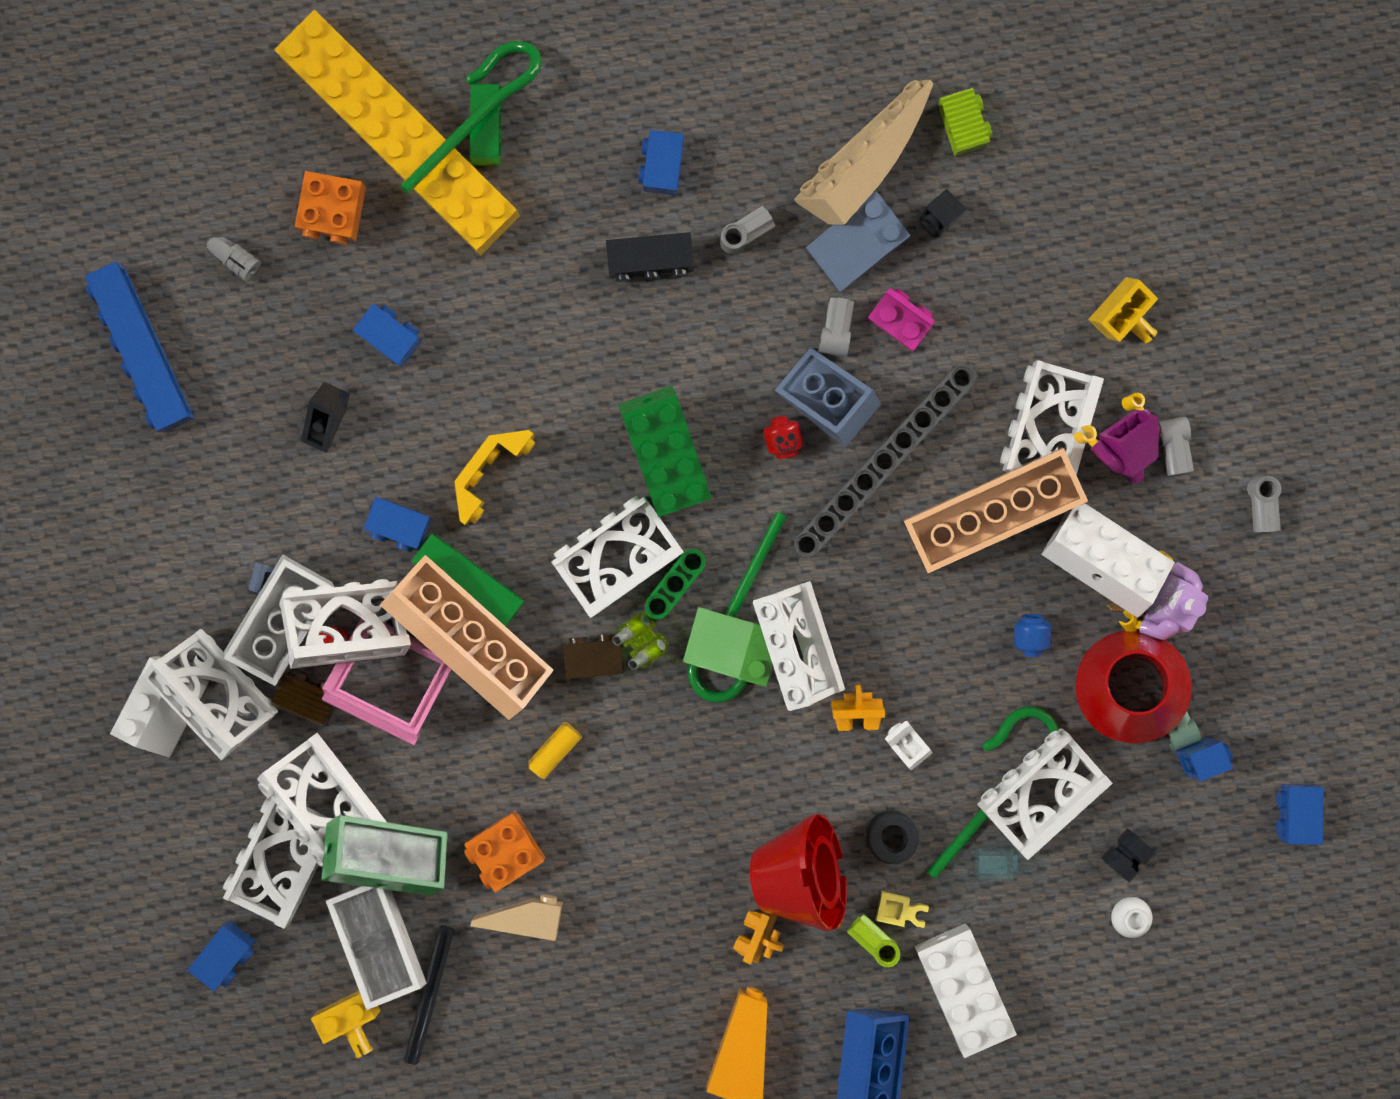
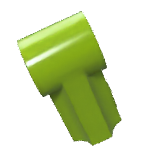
[847,913,900,967]

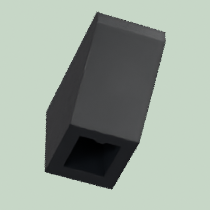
[919,189,966,237]

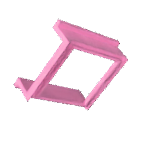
[322,618,452,745]

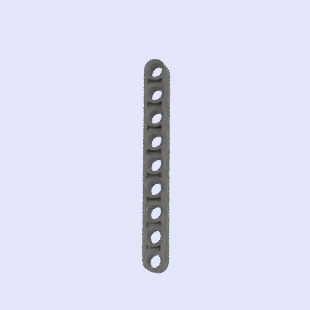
[793,365,976,558]

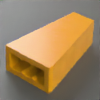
[706,987,767,1099]

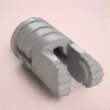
[207,237,261,281]

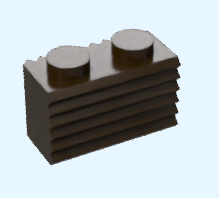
[271,669,335,727]

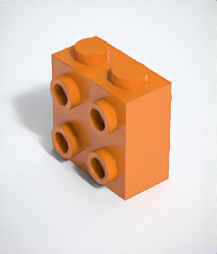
[295,171,366,245]
[464,810,546,893]

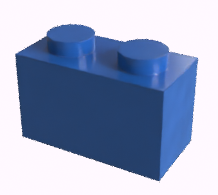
[638,130,684,196]
[353,303,422,367]
[364,497,433,552]
[1176,737,1233,782]
[1276,784,1324,845]
[187,920,256,991]

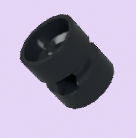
[1101,828,1156,883]

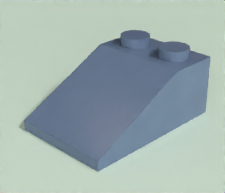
[806,191,910,292]
[775,347,881,447]

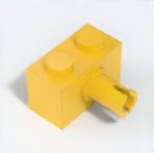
[1088,277,1158,344]
[311,990,380,1058]

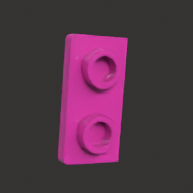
[867,288,935,352]

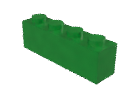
[411,534,526,628]

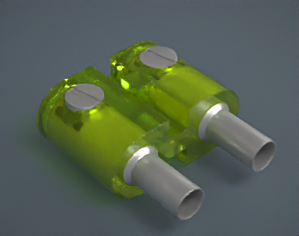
[612,612,668,670]

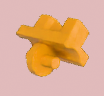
[831,684,885,731]
[733,910,784,965]

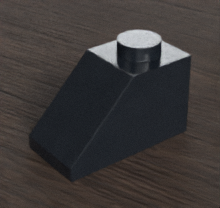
[301,382,350,453]

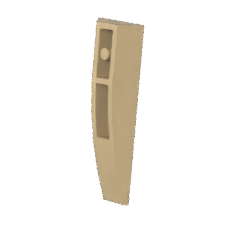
[794,80,933,225]

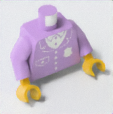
[1119,550,1208,640]

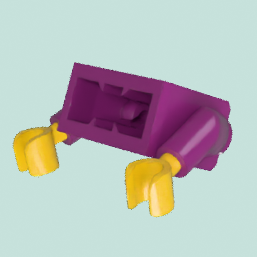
[1074,393,1161,483]

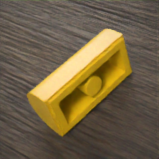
[528,721,582,780]

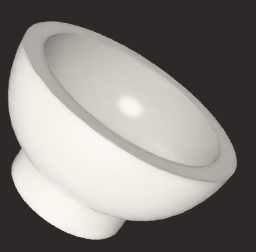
[1111,897,1153,938]

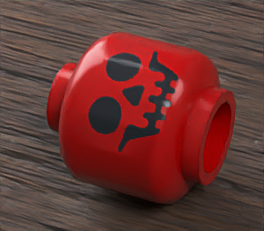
[764,415,803,459]

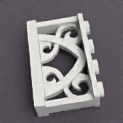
[1000,360,1104,475]
[551,496,684,618]
[279,579,411,669]
[753,581,845,711]
[142,629,278,761]
[977,729,1113,860]
[257,733,386,866]
[223,797,331,929]

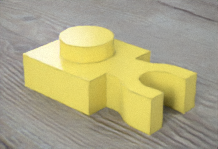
[875,891,929,928]

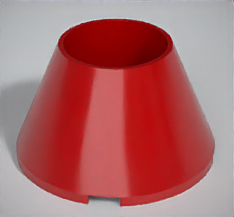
[1075,630,1192,744]
[750,814,847,932]

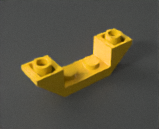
[454,430,536,525]

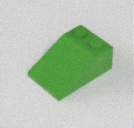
[683,607,773,687]

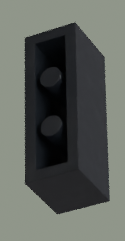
[606,232,694,282]

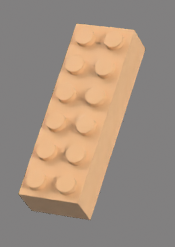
[904,447,1088,573]
[380,555,553,720]

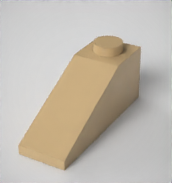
[471,894,563,941]

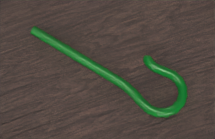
[400,41,542,194]
[687,512,787,703]
[926,706,1060,879]

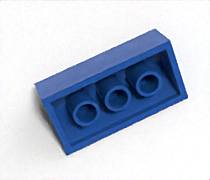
[837,1008,910,1099]

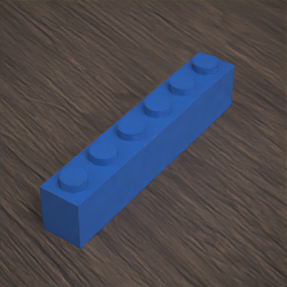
[85,261,195,433]

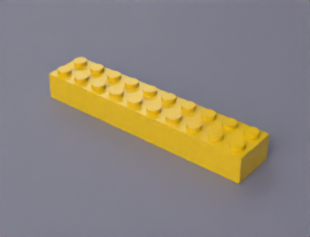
[274,9,520,256]

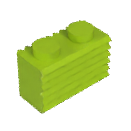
[937,88,992,157]

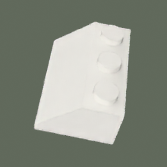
[110,656,209,757]

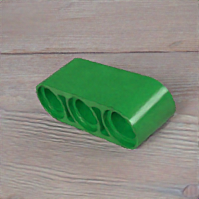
[470,84,501,166]
[645,549,706,619]

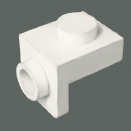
[885,721,933,770]

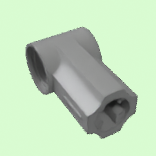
[720,206,776,254]
[818,298,854,357]
[1158,417,1194,476]
[1247,476,1281,532]

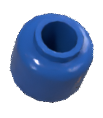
[1014,614,1051,657]

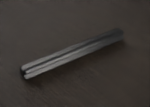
[404,925,454,1065]

